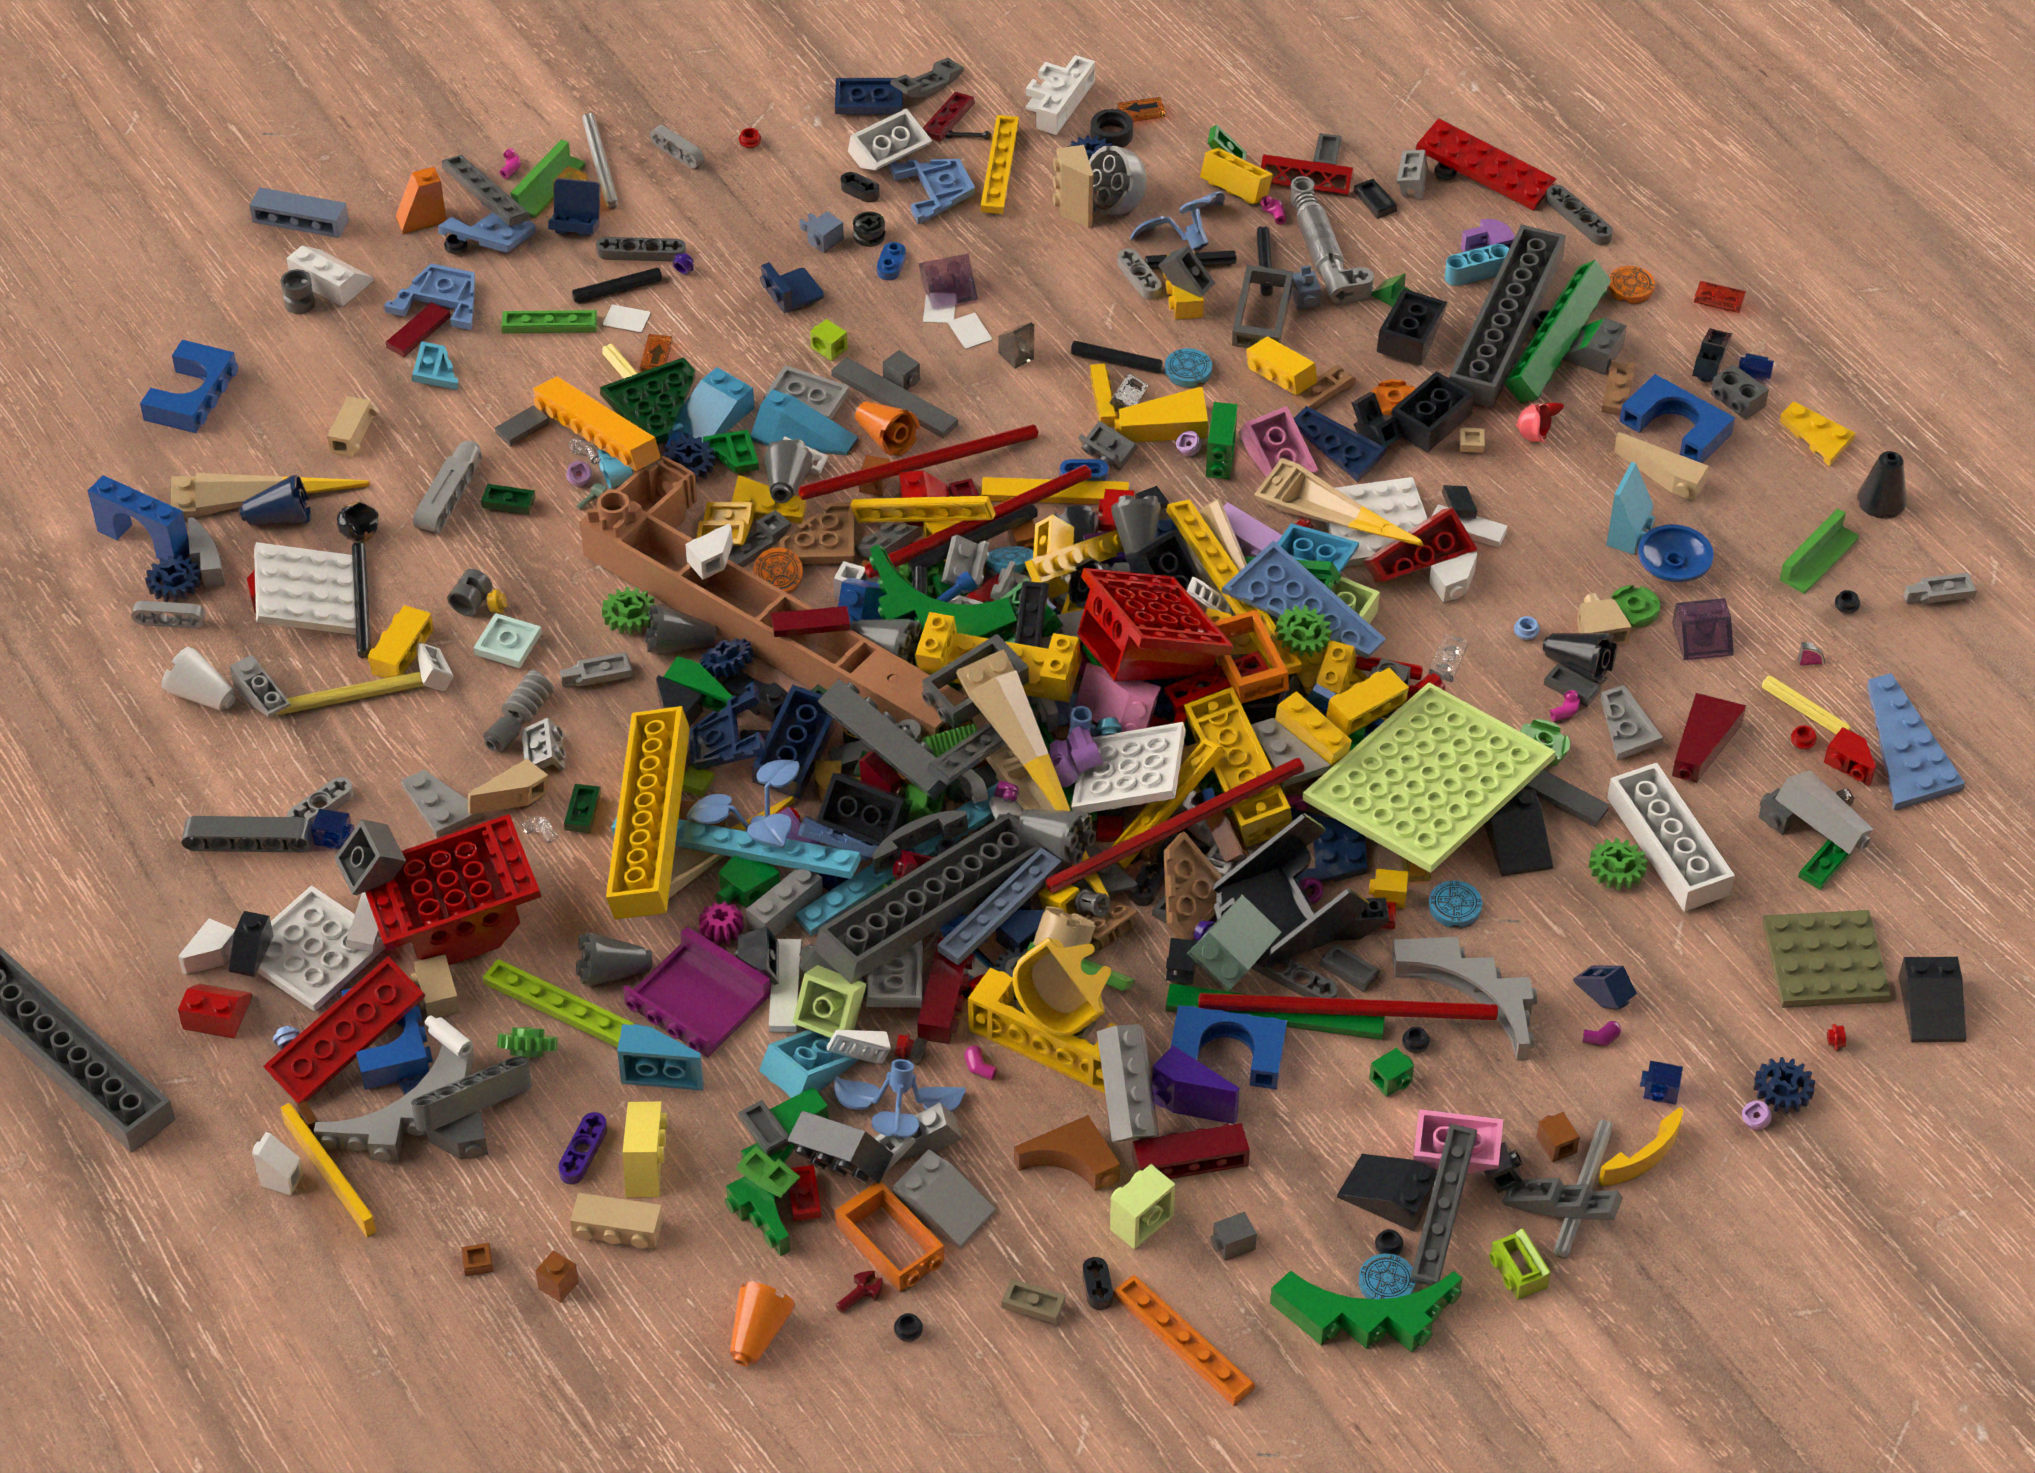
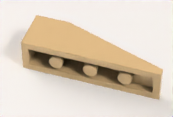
[1614,432,1709,501]

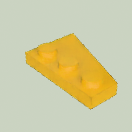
[1780,401,1856,466]
[732,475,807,524]

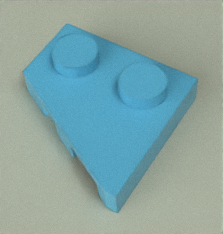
[412,341,458,390]

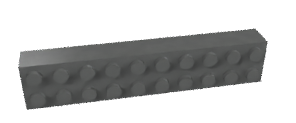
[1449,224,1566,408]
[814,812,1045,984]
[0,947,175,1153]

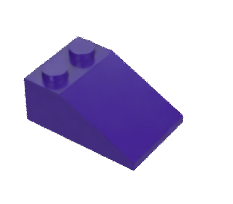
[1152,1045,1240,1124]

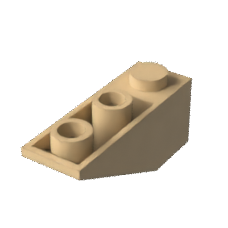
[467,759,548,814]

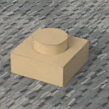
[1459,428,1485,453]

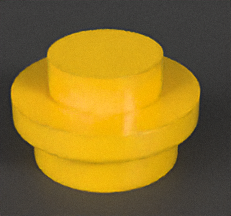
[487,589,507,614]

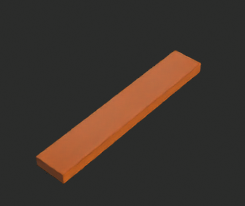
[1113,1275,1255,1406]

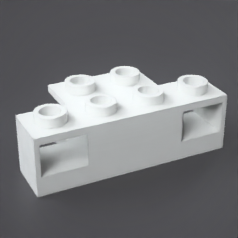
[1026,55,1095,135]

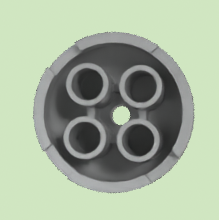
[1089,146,1147,216]

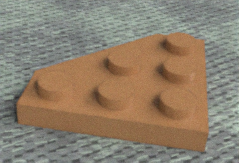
[779,502,854,564]
[1164,832,1222,940]

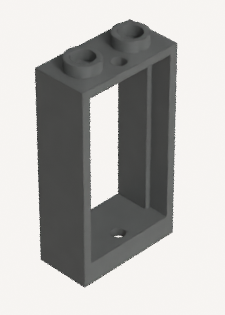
[1232,265,1293,348]
[921,634,1029,729]

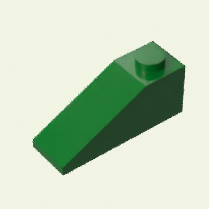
[663,656,733,713]

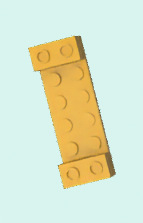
[1206,608,1356,697]
[915,612,1082,702]
[1184,687,1293,848]
[968,968,1116,1093]

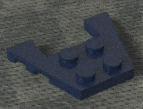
[689,682,766,770]
[1291,808,1367,888]

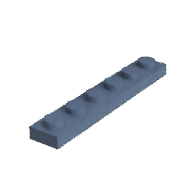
[937,848,1062,965]

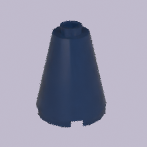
[239,475,311,525]

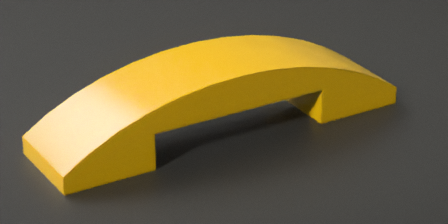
[1598,1107,1684,1186]

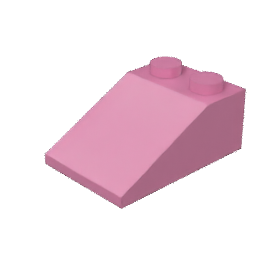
[1238,406,1318,478]
[1075,663,1161,733]
[1413,1110,1503,1174]

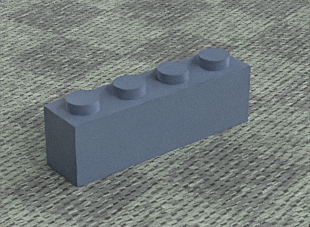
[249,187,349,238]

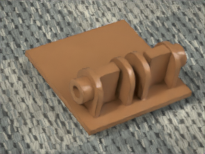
[1079,899,1138,951]

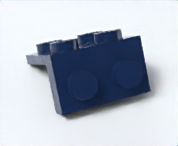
[548,178,601,236]
[760,262,824,314]

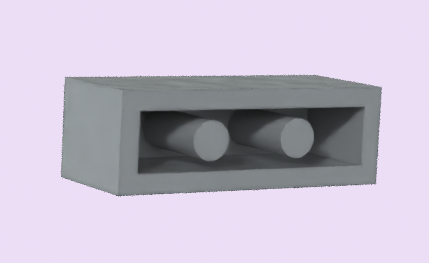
[746,869,823,936]

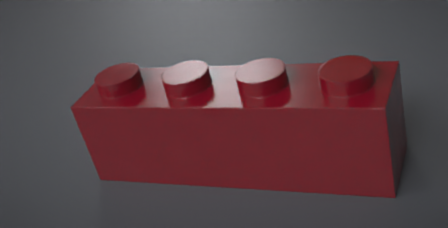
[917,938,975,1044]
[1132,1123,1250,1179]

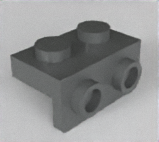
[1078,421,1138,470]

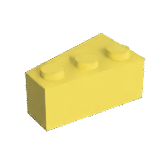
[623,1101,668,1198]

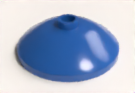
[1638,524,1714,583]

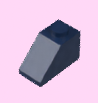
[996,910,1045,953]
[1573,965,1637,1009]

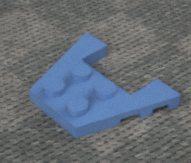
[888,159,975,224]
[438,202,536,253]
[384,264,475,330]
[798,815,878,861]

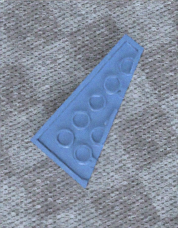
[1221,540,1386,659]
[1867,673,1965,810]

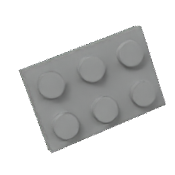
[764,365,850,420]

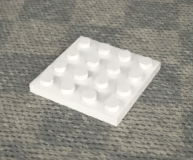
[1326,477,1428,567]
[254,542,356,635]
[1071,722,1186,813]
[257,885,385,1012]

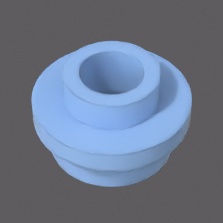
[1514,616,1540,640]
[273,1026,300,1049]

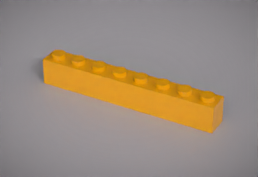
[533,376,661,471]

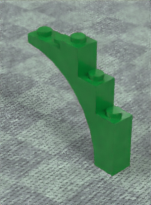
[869,544,1018,638]
[725,1087,829,1256]
[1270,1271,1462,1353]

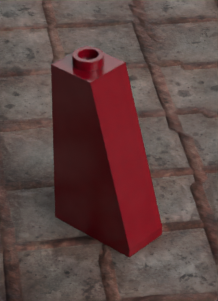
[1672,693,1746,783]

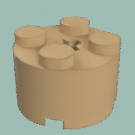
[1033,907,1096,960]

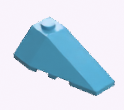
[750,389,858,456]

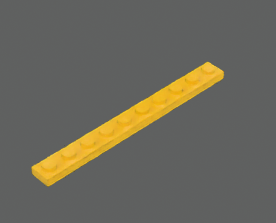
[1166,499,1302,675]

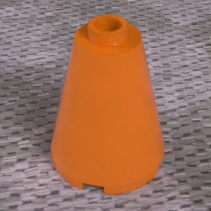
[855,401,920,456]
[730,1281,795,1367]

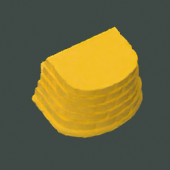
[1013,937,1111,1036]

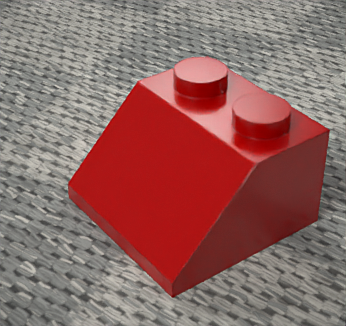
[899,470,950,527]
[178,984,253,1039]

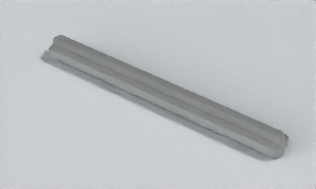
[582,113,618,208]
[1554,1120,1613,1258]

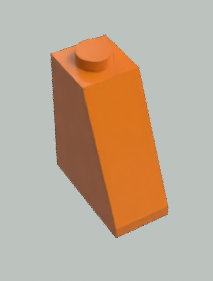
[396,167,446,234]

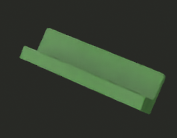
[510,139,585,218]
[1780,508,1859,594]

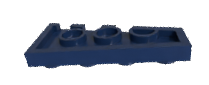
[1293,406,1386,482]

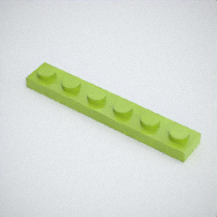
[482,959,634,1048]

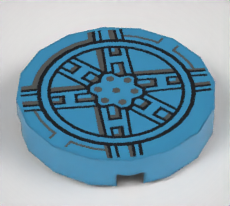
[1165,348,1212,387]
[986,546,1033,574]
[1429,880,1483,928]
[1358,1253,1415,1299]

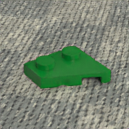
[703,430,759,474]

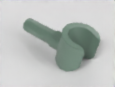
[576,483,607,510]

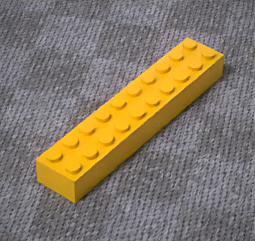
[606,706,690,920]

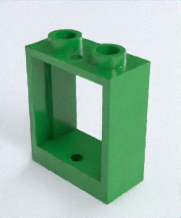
[1206,402,1238,480]

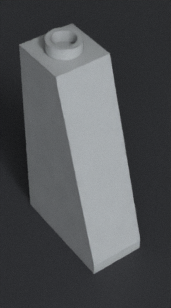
[1775,770,1873,854]

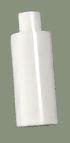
[425,1015,473,1058]

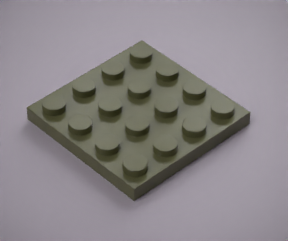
[1762,910,1891,1008]

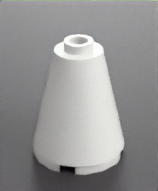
[162,647,236,711]

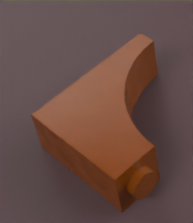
[1014,1115,1120,1191]

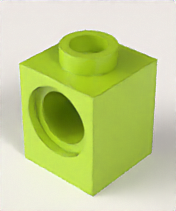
[810,319,848,361]

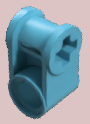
[598,448,633,489]

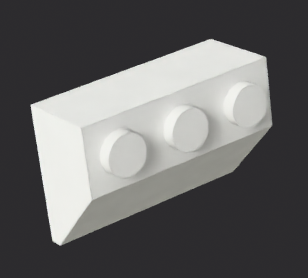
[848,109,932,170]
[286,245,374,307]

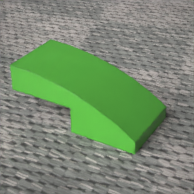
[736,1146,800,1198]

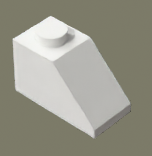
[1429,551,1477,603]
[178,918,235,974]

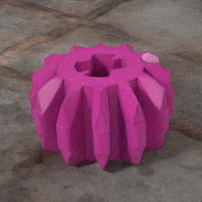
[698,900,744,946]

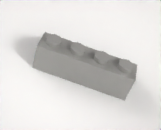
[1097,1024,1160,1142]

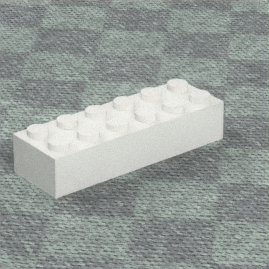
[1607,763,1735,912]

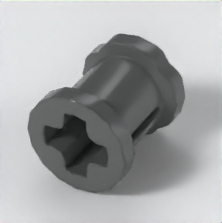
[1075,889,1110,917]

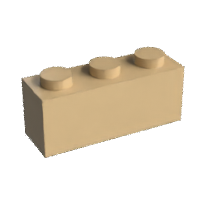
[570,1193,663,1249]

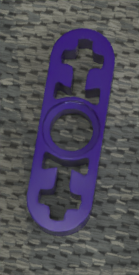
[558,1112,607,1184]

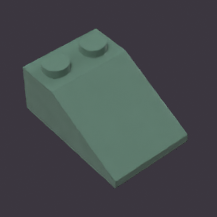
[1186,895,1281,991]

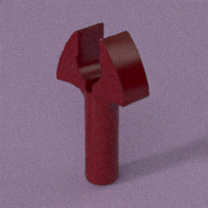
[836,1270,883,1313]

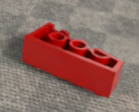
[1363,507,1478,582]

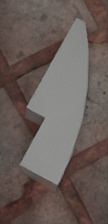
[188,517,225,587]

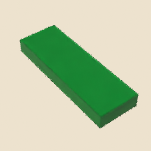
[1798,839,1853,890]

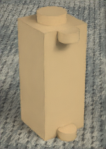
[327,396,379,457]

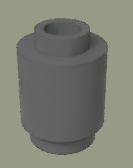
[483,715,521,752]

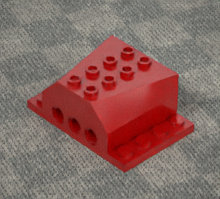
[1077,568,1234,681]
[365,814,542,965]

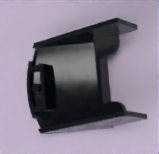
[1213,813,1370,967]

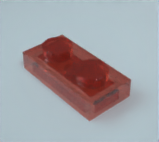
[1694,281,1746,313]

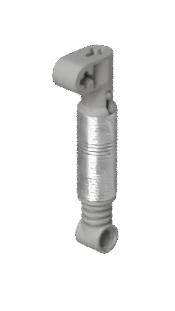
[1290,176,1374,304]

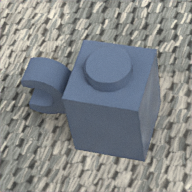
[799,212,844,253]
[1291,265,1321,310]

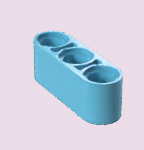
[1444,244,1509,286]

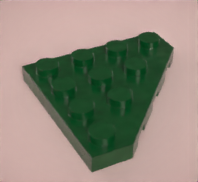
[600,357,696,444]

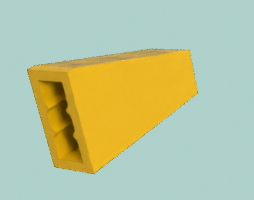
[1114,387,1208,442]

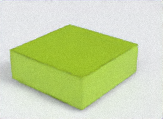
[682,765,715,797]

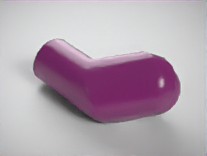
[994,781,1019,803]
[1582,1021,1621,1046]

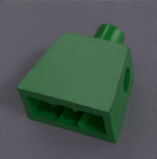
[715,855,780,908]

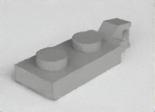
[1903,573,1977,603]
[560,652,633,687]

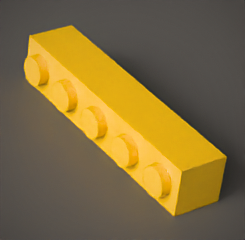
[1090,363,1118,427]

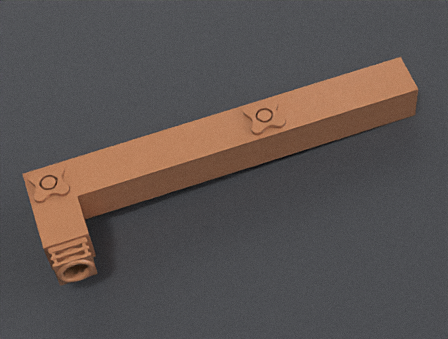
[580,456,967,742]

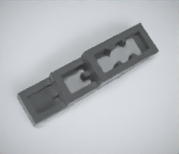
[1502,1178,1623,1220]

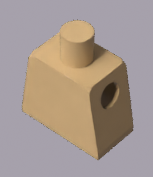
[1577,593,1631,645]

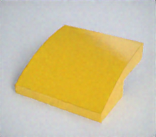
[696,502,756,546]

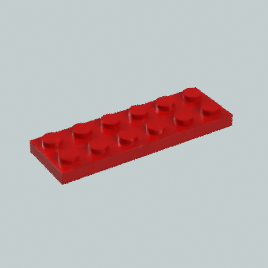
[1415,118,1557,211]
[263,956,426,1104]

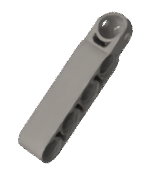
[413,441,482,533]

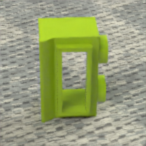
[1489,1228,1551,1300]

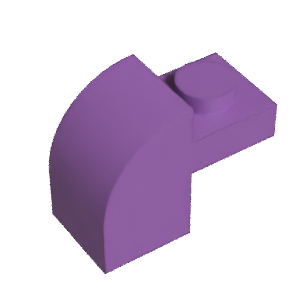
[1461,219,1515,252]

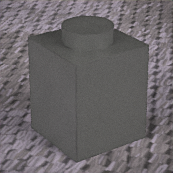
[882,350,920,390]
[1210,1212,1257,1260]

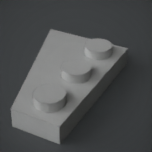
[1601,685,1663,760]
[1251,718,1331,787]
[401,770,484,838]

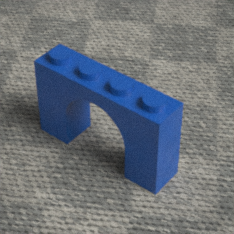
[140,340,238,433]
[1619,374,1735,464]
[87,475,190,561]
[341,988,433,1090]
[1170,1005,1287,1090]

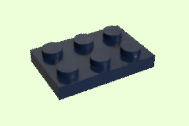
[835,78,903,115]

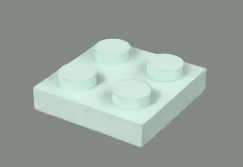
[473,613,542,668]

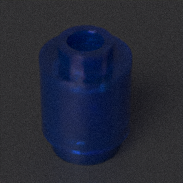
[1738,353,1774,381]

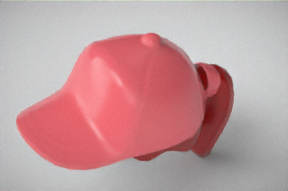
[1516,403,1564,443]

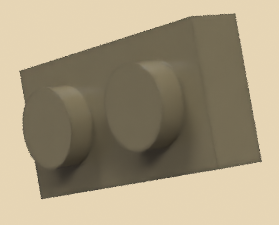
[1002,1279,1066,1324]

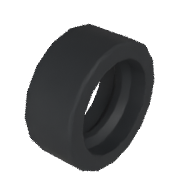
[1090,109,1133,148]

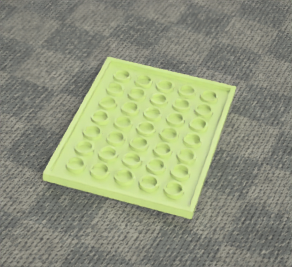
[1303,683,1556,873]

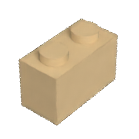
[411,954,460,1018]

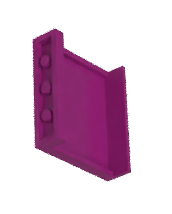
[623,926,771,1058]

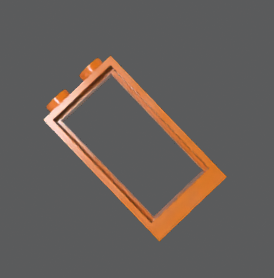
[1213,610,1289,704]
[835,1181,944,1292]

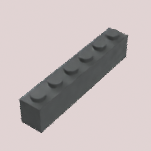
[818,678,950,801]

